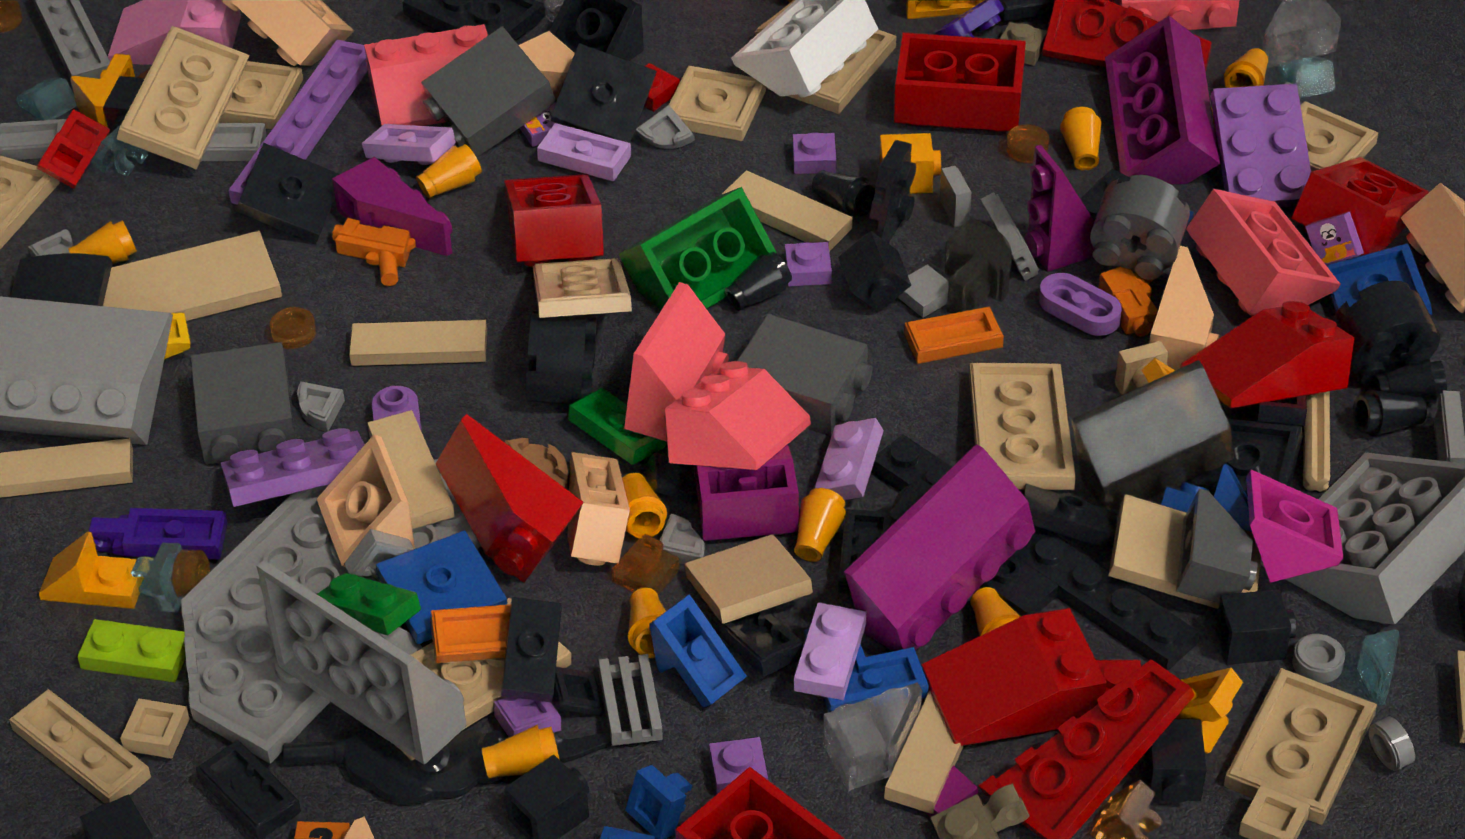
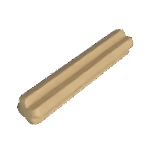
[1303,391,1330,492]

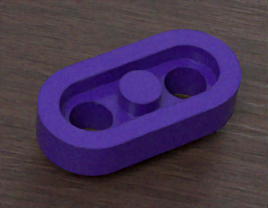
[935,0,1004,37]

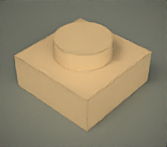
[1115,341,1168,396]
[120,698,190,759]
[1239,785,1310,839]

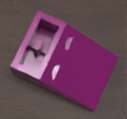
[693,444,799,541]

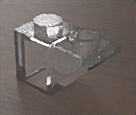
[1262,0,1342,68]
[823,682,922,791]

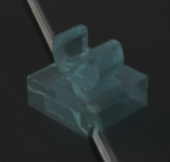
[91,125,149,177]
[131,543,194,612]

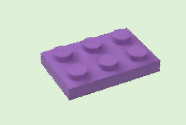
[1210,83,1311,208]
[220,428,365,507]

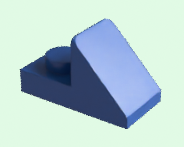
[1161,464,1252,532]
[649,594,747,708]

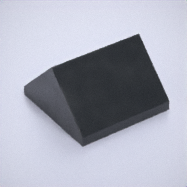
[549,0,644,61]

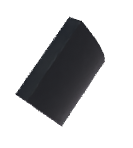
[11,253,113,306]

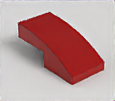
[37,109,110,189]

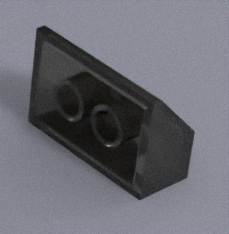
[1071,360,1234,513]

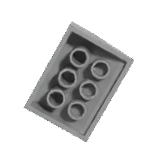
[0,296,173,445]
[1261,452,1465,625]
[257,560,467,765]

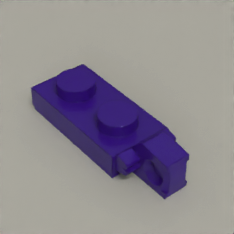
[89,508,228,559]

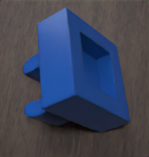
[625,765,693,839]

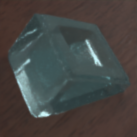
[1279,56,1335,98]
[15,77,77,120]
[1357,630,1399,706]

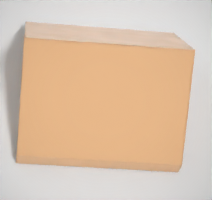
[317,434,415,567]

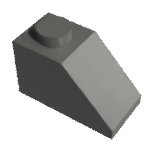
[1176,488,1258,603]

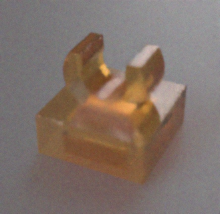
[612,534,680,595]
[1090,780,1162,839]

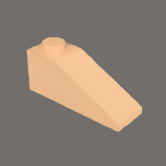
[1150,246,1219,373]
[568,452,630,566]

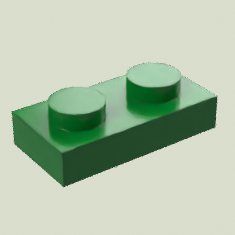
[568,388,666,465]
[317,573,421,635]

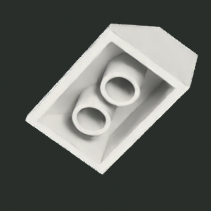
[731,0,878,97]

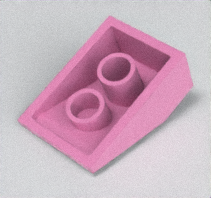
[108,0,241,65]

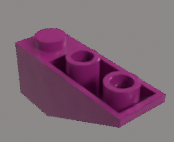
[1025,144,1094,272]
[332,157,453,256]

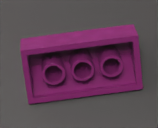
[1105,16,1220,184]
[844,444,1035,651]

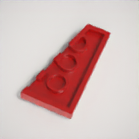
[1043,0,1212,73]
[978,659,1195,839]

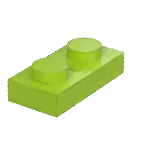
[77,619,186,683]

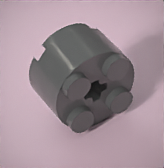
[1090,175,1190,280]

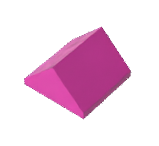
[1246,469,1343,583]

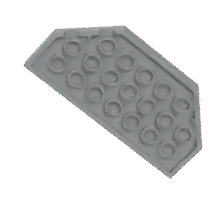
[181,459,481,764]

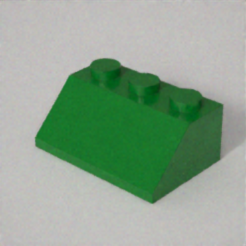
[618,187,777,310]

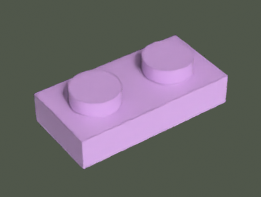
[537,123,631,181]
[362,124,456,165]
[814,418,884,500]
[794,603,866,700]

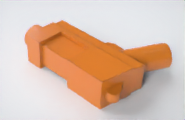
[332,218,416,286]
[1098,266,1163,337]

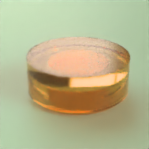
[0,0,23,33]
[1006,124,1049,163]
[270,307,316,349]
[172,549,210,598]

